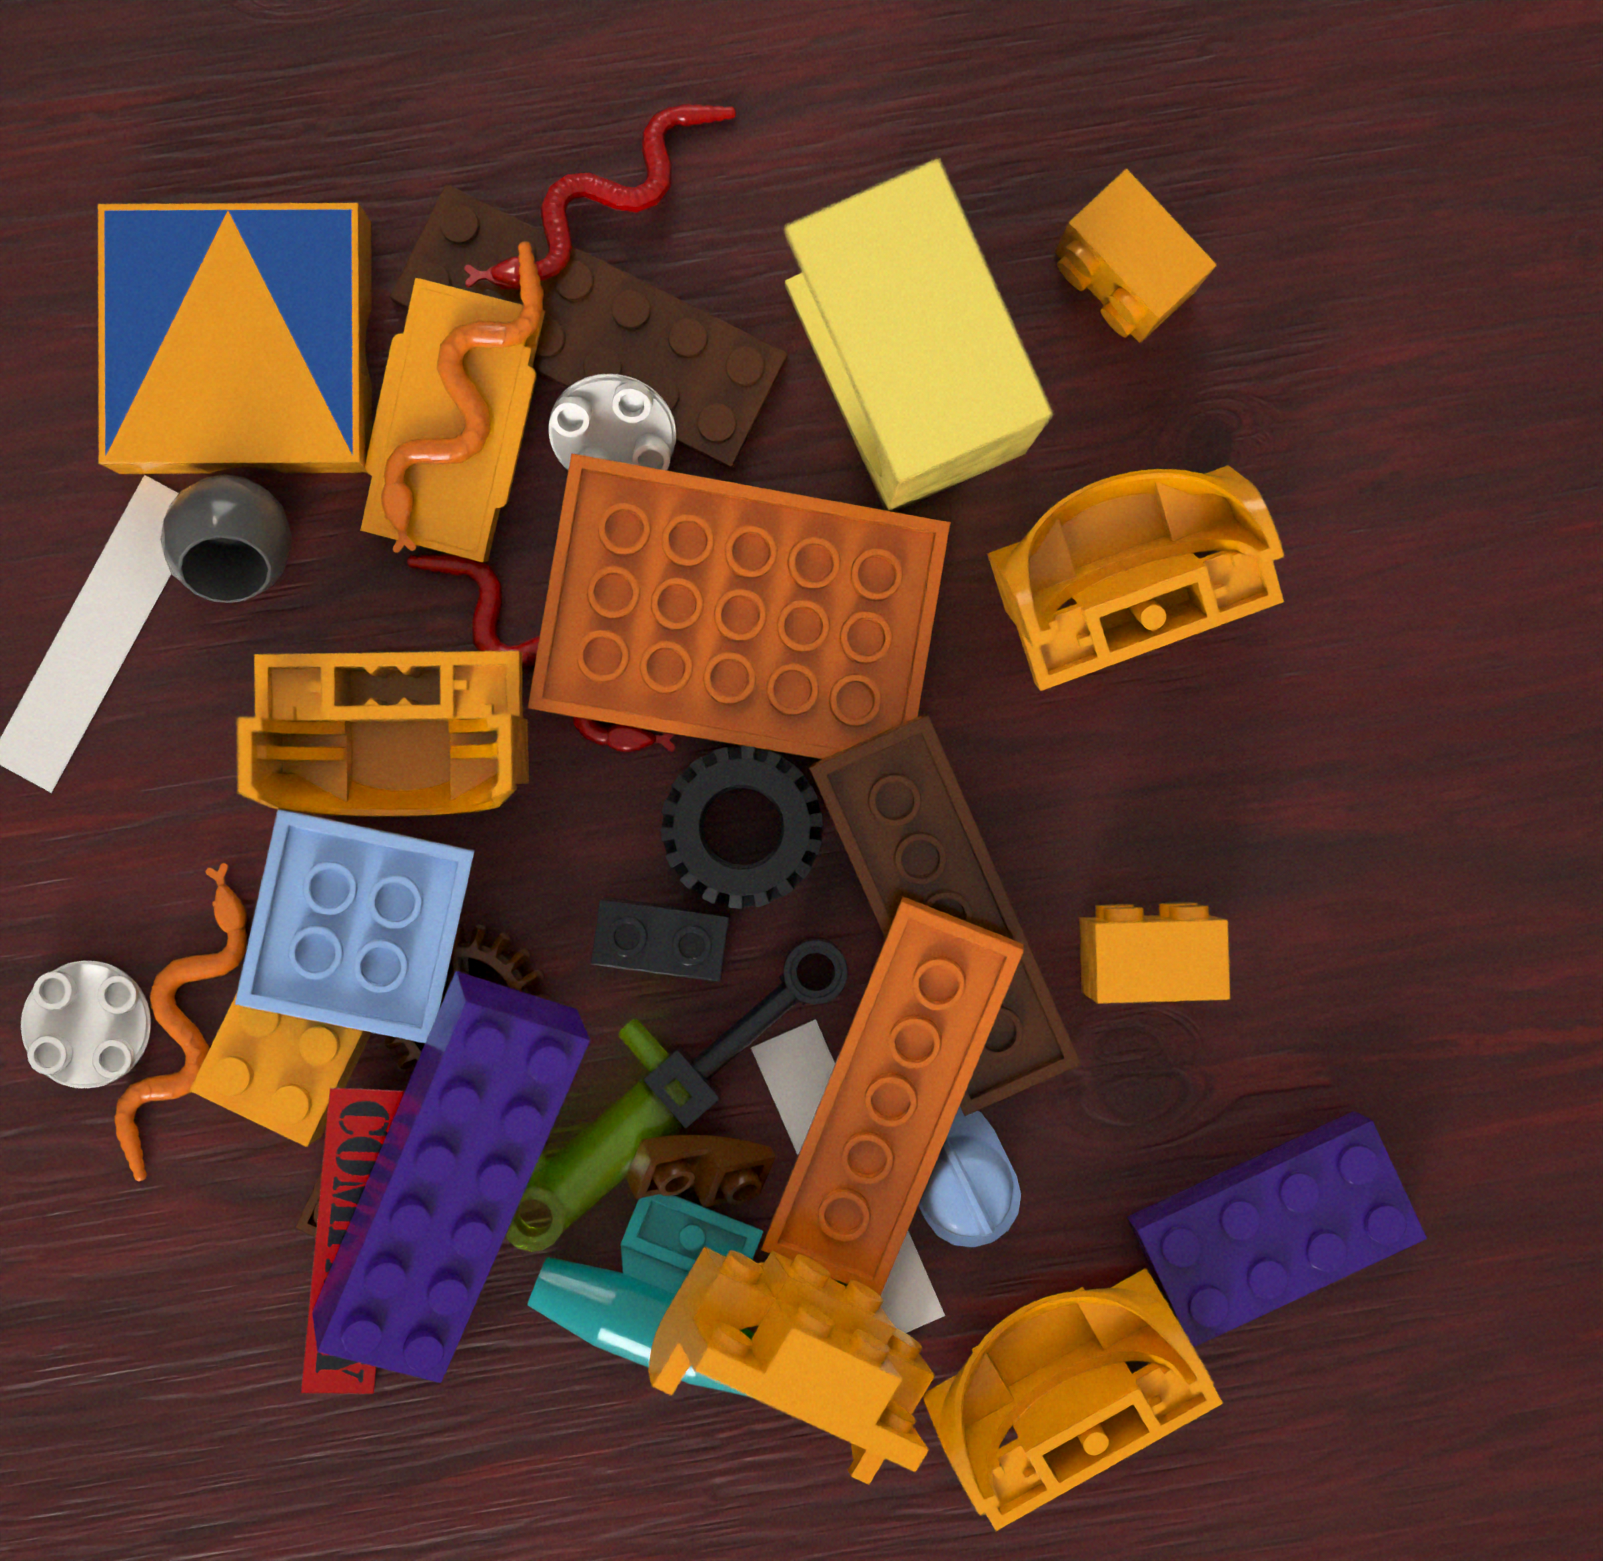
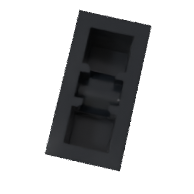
[591,897,730,982]

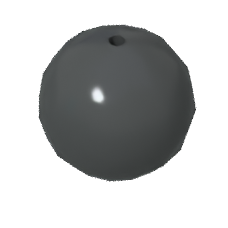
[160,474,292,603]

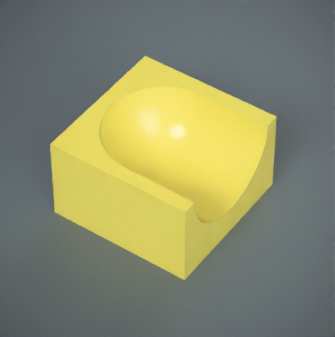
[785,159,1053,512]

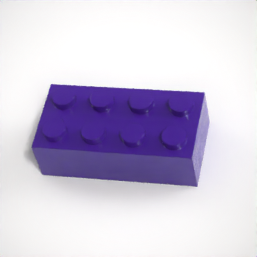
[1127,1111,1427,1348]

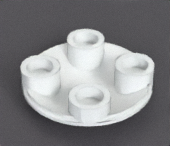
[549,374,676,471]
[21,961,151,1088]

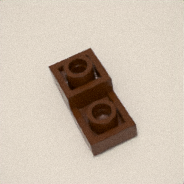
[626,1135,776,1208]

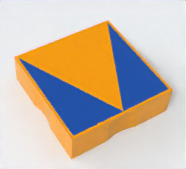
[98,203,372,474]

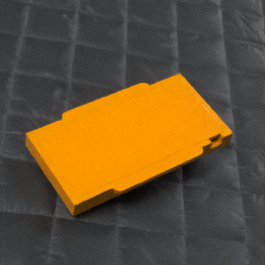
[360,278,545,562]

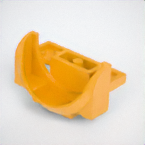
[987,465,1284,691]
[649,1247,935,1485]
[923,1268,1223,1531]

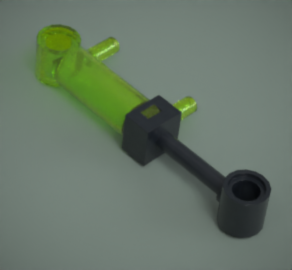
[505,937,848,1252]

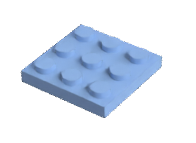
[235,810,474,1043]

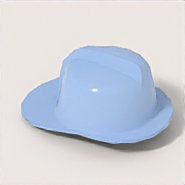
[918,1106,1021,1248]

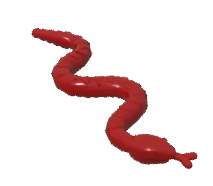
[464,104,736,290]
[407,553,676,752]

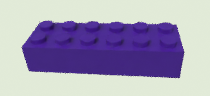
[312,971,590,1383]

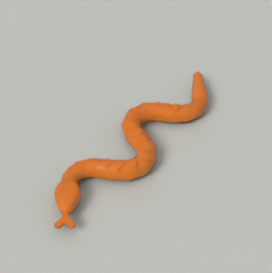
[381,241,544,553]
[114,863,248,1181]

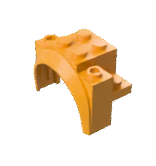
[238,651,529,817]

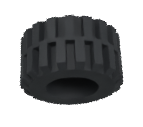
[660,746,823,908]

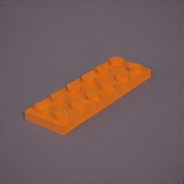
[761,896,1024,1296]

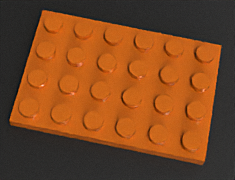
[528,453,951,760]

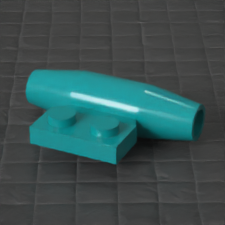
[527,1194,763,1397]

